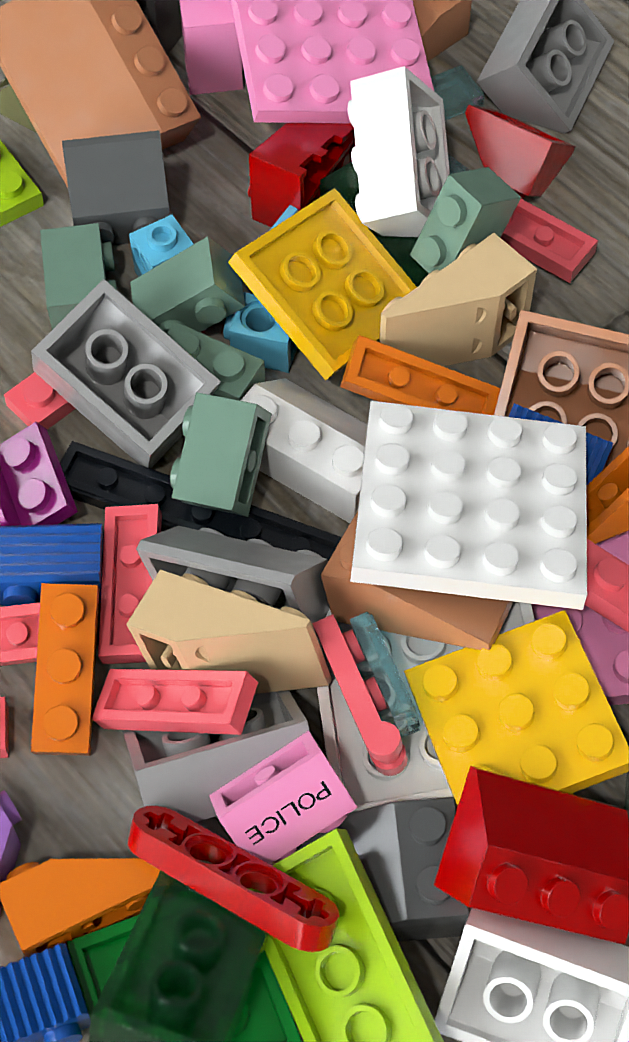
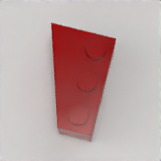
[248,123,356,228]

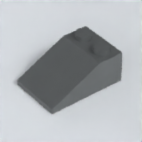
[295,797,469,942]

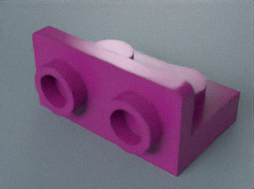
[0,422,78,526]

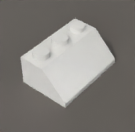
[348,66,450,237]
[240,378,368,523]
[434,908,629,1042]

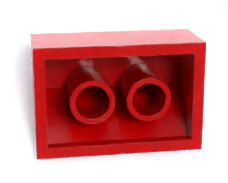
[434,766,629,945]

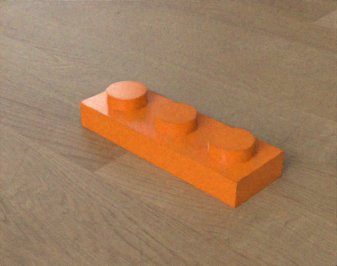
[340,335,501,415]
[31,583,99,756]

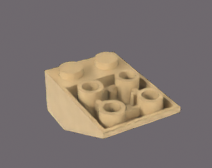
[380,233,537,366]
[126,569,332,694]

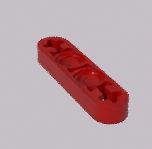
[127,806,339,952]

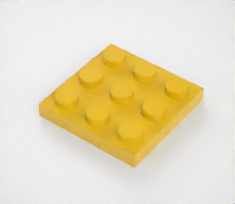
[228,188,417,381]
[404,610,629,807]

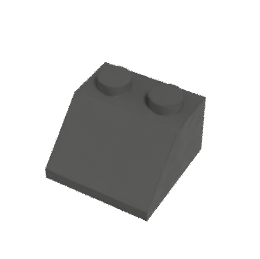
[62,130,170,245]

